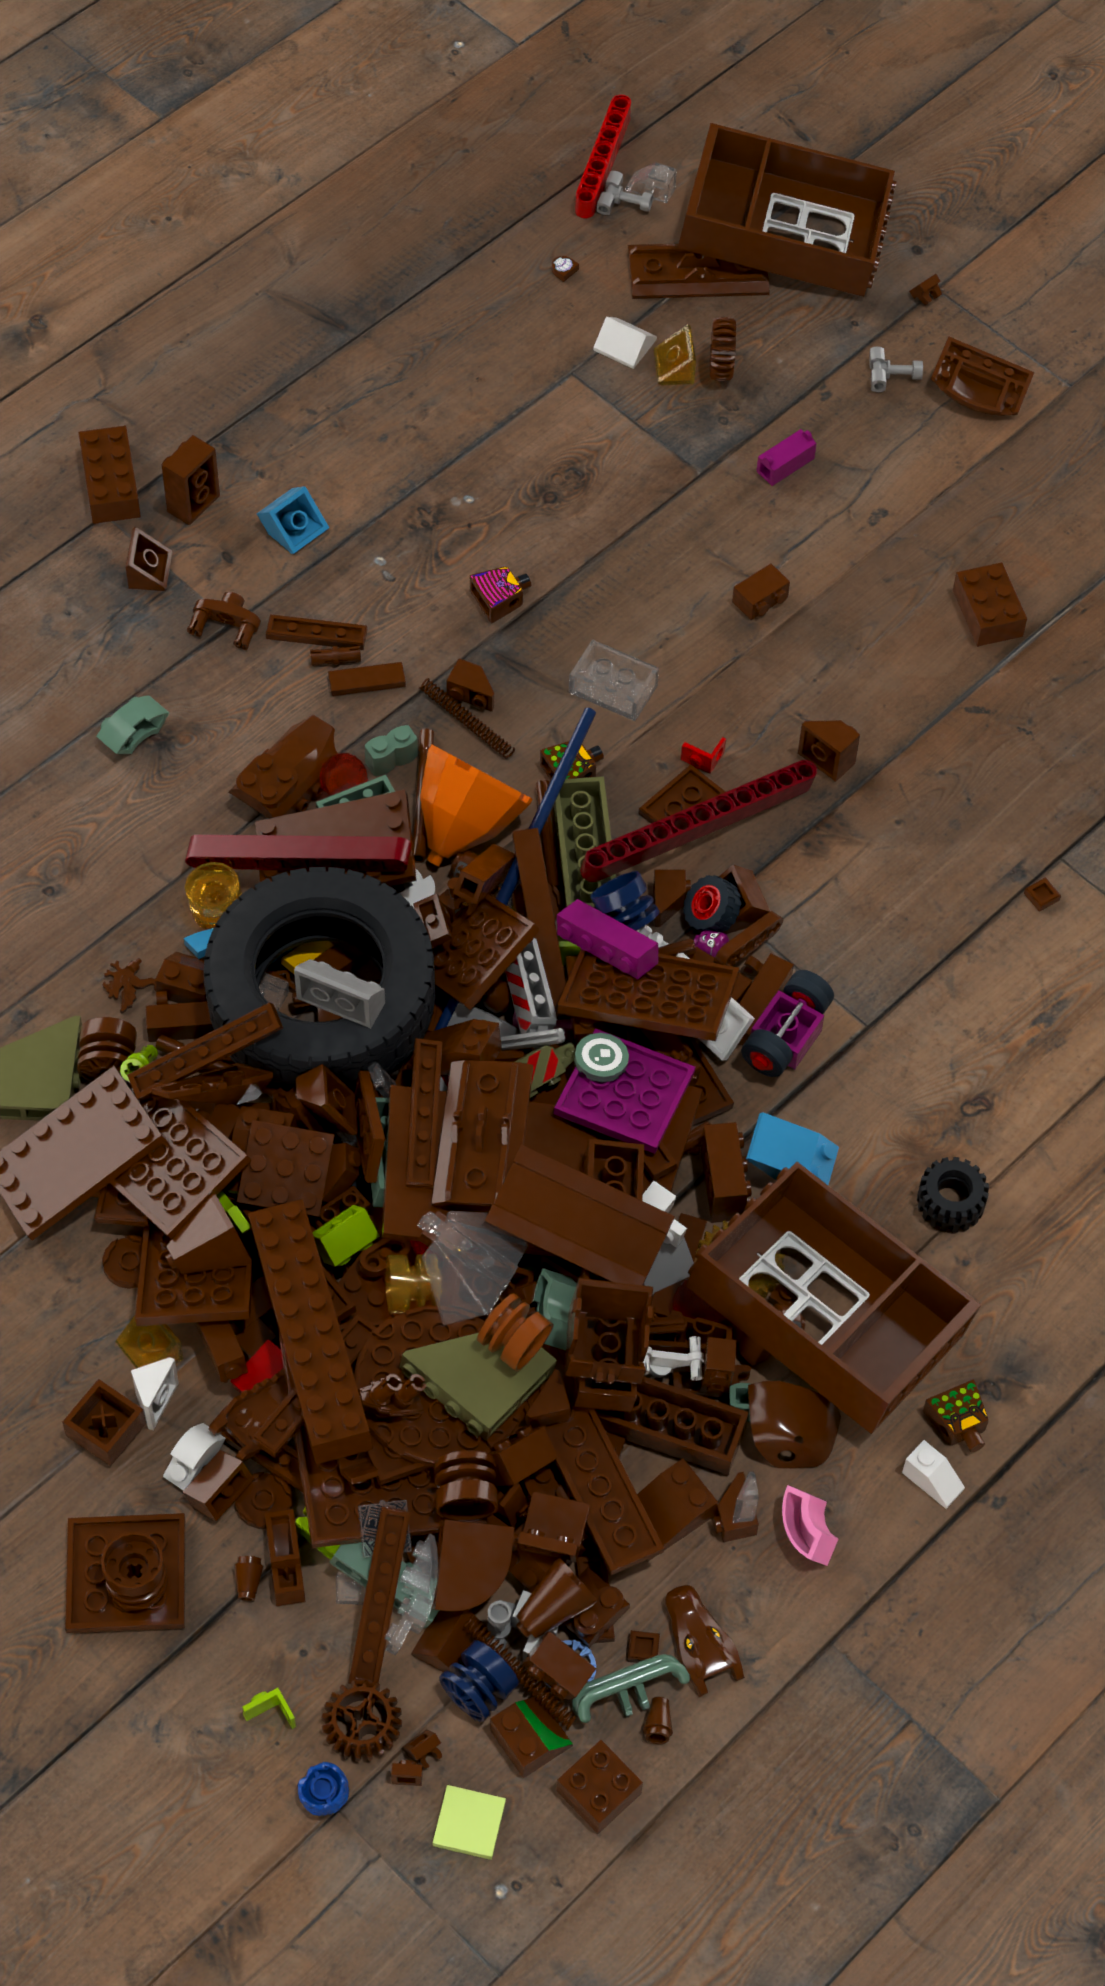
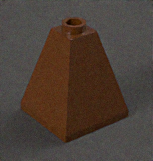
[165,1193,252,1274]

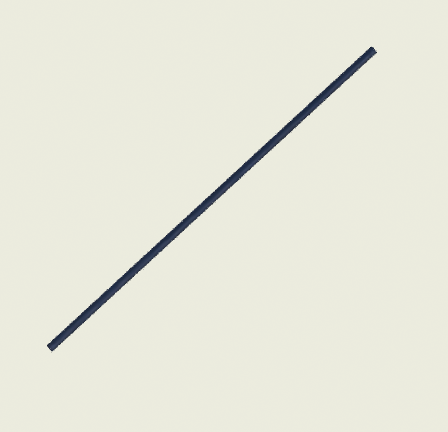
[323,707,596,1275]

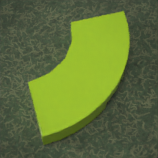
[217,1191,251,1235]

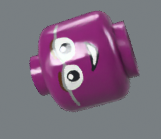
[694,930,729,958]

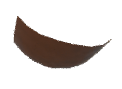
[748,1381,841,1469]

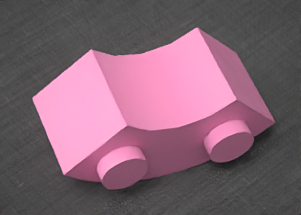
[782,1485,838,1566]

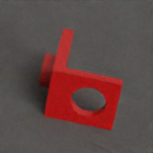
[681,737,726,774]

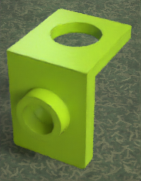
[242,1688,296,1729]

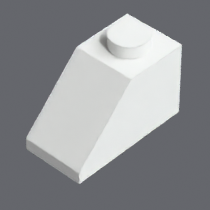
[902,1440,965,1509]

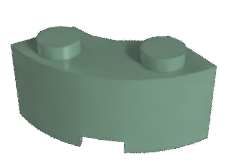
[96,696,169,754]
[533,1268,577,1350]

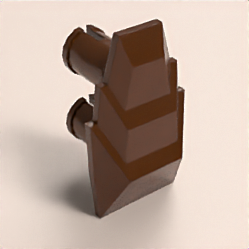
[358,1374,427,1416]

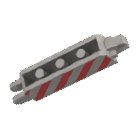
[505,938,557,1050]

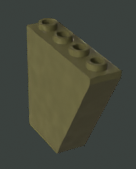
[0,1016,82,1121]
[399,1333,557,1441]

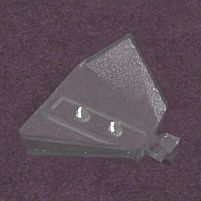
[417,1211,528,1326]

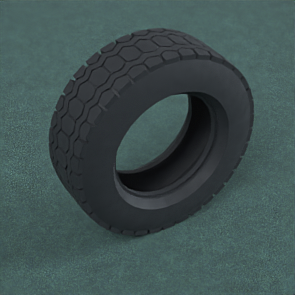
[204,867,436,1091]

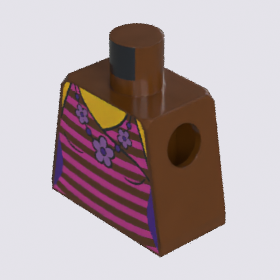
[470,566,531,624]

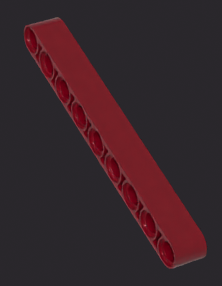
[185,835,412,872]

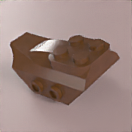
[228,715,340,818]

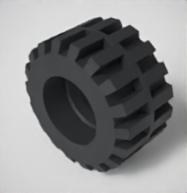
[917,1157,989,1233]

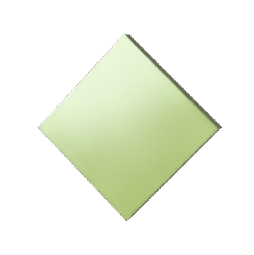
[433,1785,506,1860]

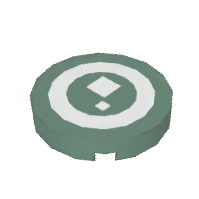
[574,1033,629,1082]

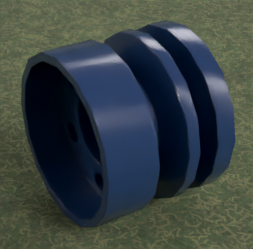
[590,871,660,931]
[439,1640,519,1722]

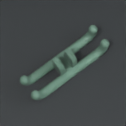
[572,1654,690,1723]

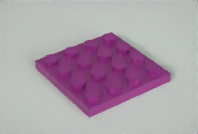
[553,1028,696,1154]

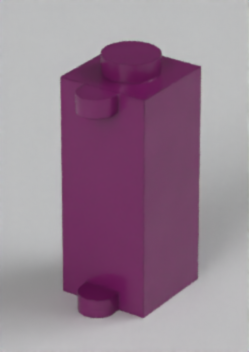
[756,429,817,486]

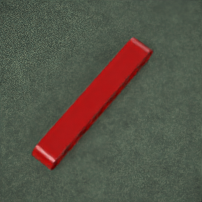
[575,95,631,218]

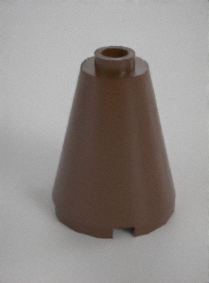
[516,1557,598,1639]

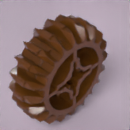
[709,317,736,381]
[321,1679,402,1762]

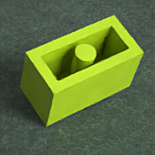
[312,1205,380,1267]

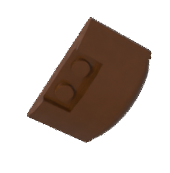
[931,336,1034,416]

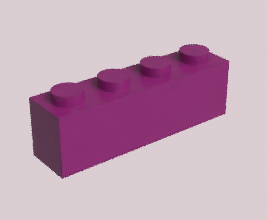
[557,899,658,979]

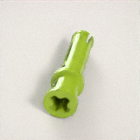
[120,1045,158,1082]

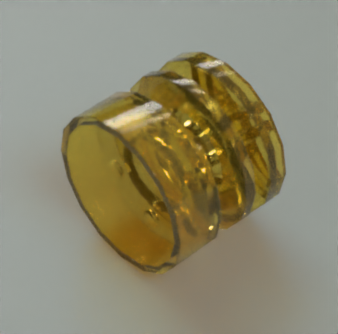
[185,862,242,930]
[386,1253,442,1314]

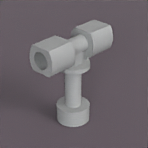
[597,171,654,215]
[869,347,923,392]
[486,1600,516,1654]

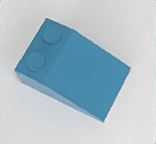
[746,1112,839,1185]

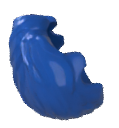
[297,1762,349,1816]

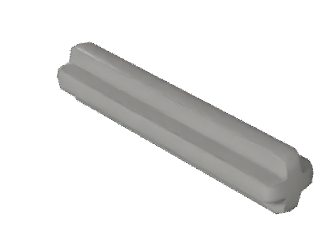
[501,1028,565,1051]

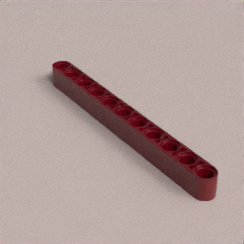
[580,760,817,882]

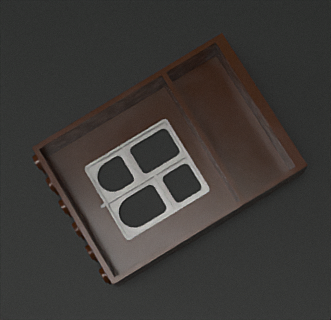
[678,123,897,297]
[686,1162,981,1434]

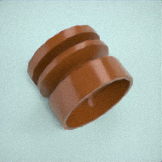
[477,1293,554,1372]

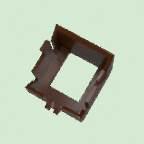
[565,1278,654,1384]

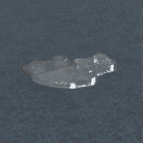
[384,1533,438,1655]

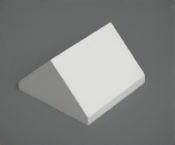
[593,316,657,369]
[131,1357,179,1431]

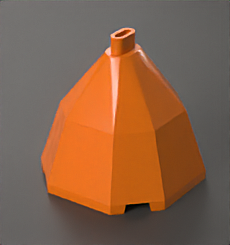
[420,744,533,867]

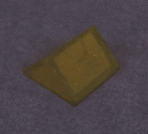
[654,324,696,386]
[115,1315,184,1368]

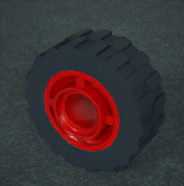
[683,875,741,933]

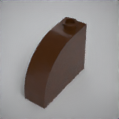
[431,1520,518,1611]

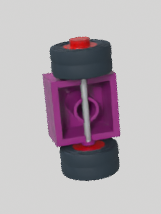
[741,970,834,1077]

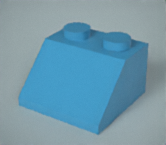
[257,486,329,554]

